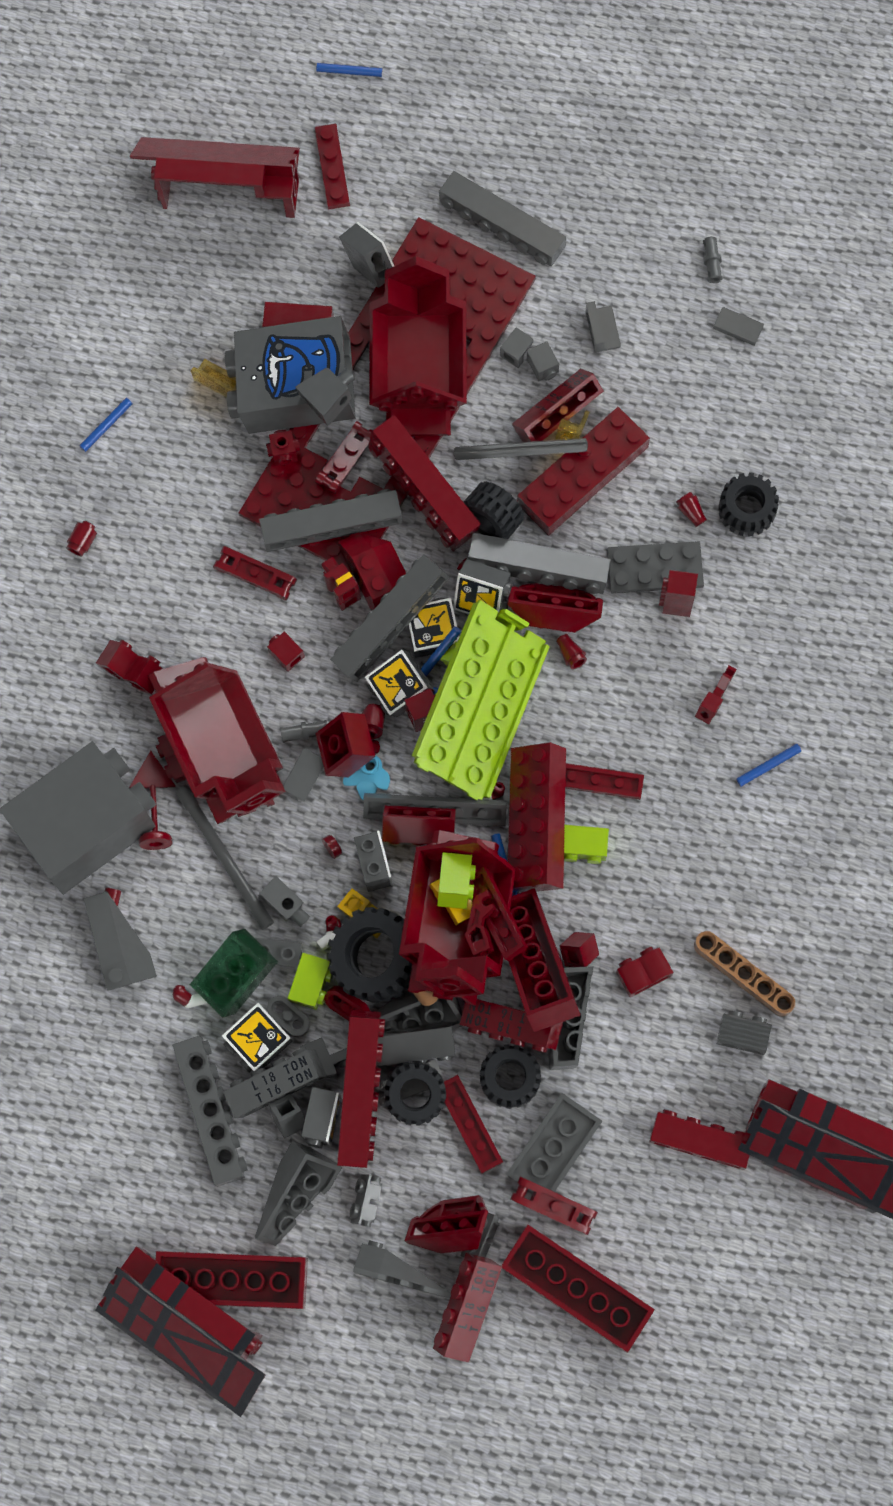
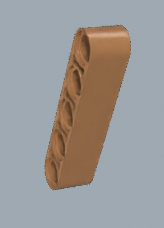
[694,931,795,1017]

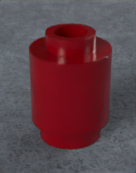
[66,521,97,557]
[362,704,385,740]

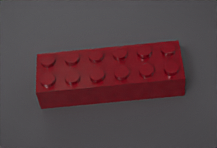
[517,407,650,536]
[368,415,481,552]
[508,742,566,892]
[509,888,580,1032]
[337,1010,385,1168]
[501,1225,655,1353]
[155,1251,308,1309]

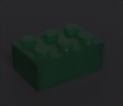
[189,929,278,1018]

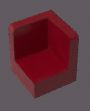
[559,932,599,967]

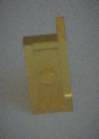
[191,359,236,397]
[555,410,590,440]

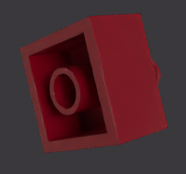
[315,712,380,778]

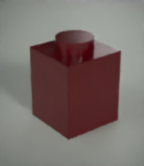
[267,631,305,672]

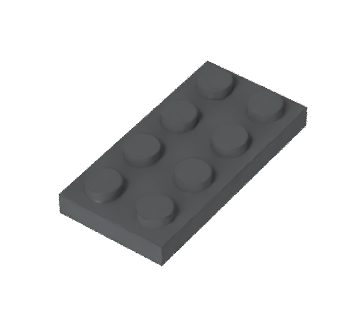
[607,541,704,594]
[506,1093,602,1193]

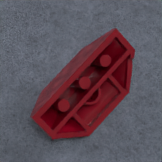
[337,532,406,611]
[508,583,603,633]
[404,1195,488,1254]

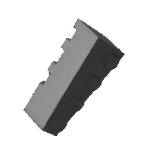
[548,966,594,1070]

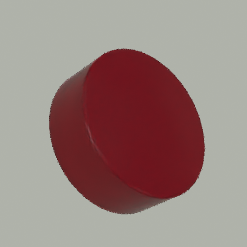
[322,835,342,859]

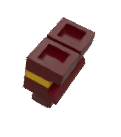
[321,557,361,611]

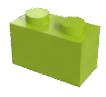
[564,825,609,864]
[437,852,476,909]
[287,953,333,1010]

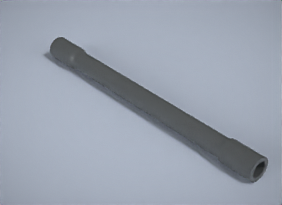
[175,785,274,930]

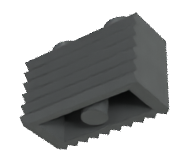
[716,1011,772,1055]

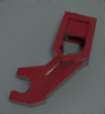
[695,665,737,725]
[464,891,496,957]

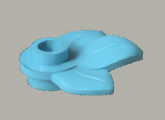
[343,755,390,801]

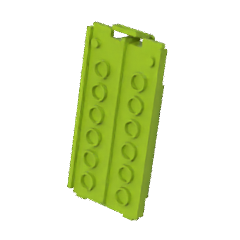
[412,600,550,800]

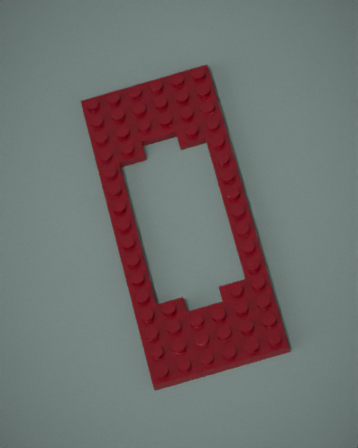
[238,217,536,576]

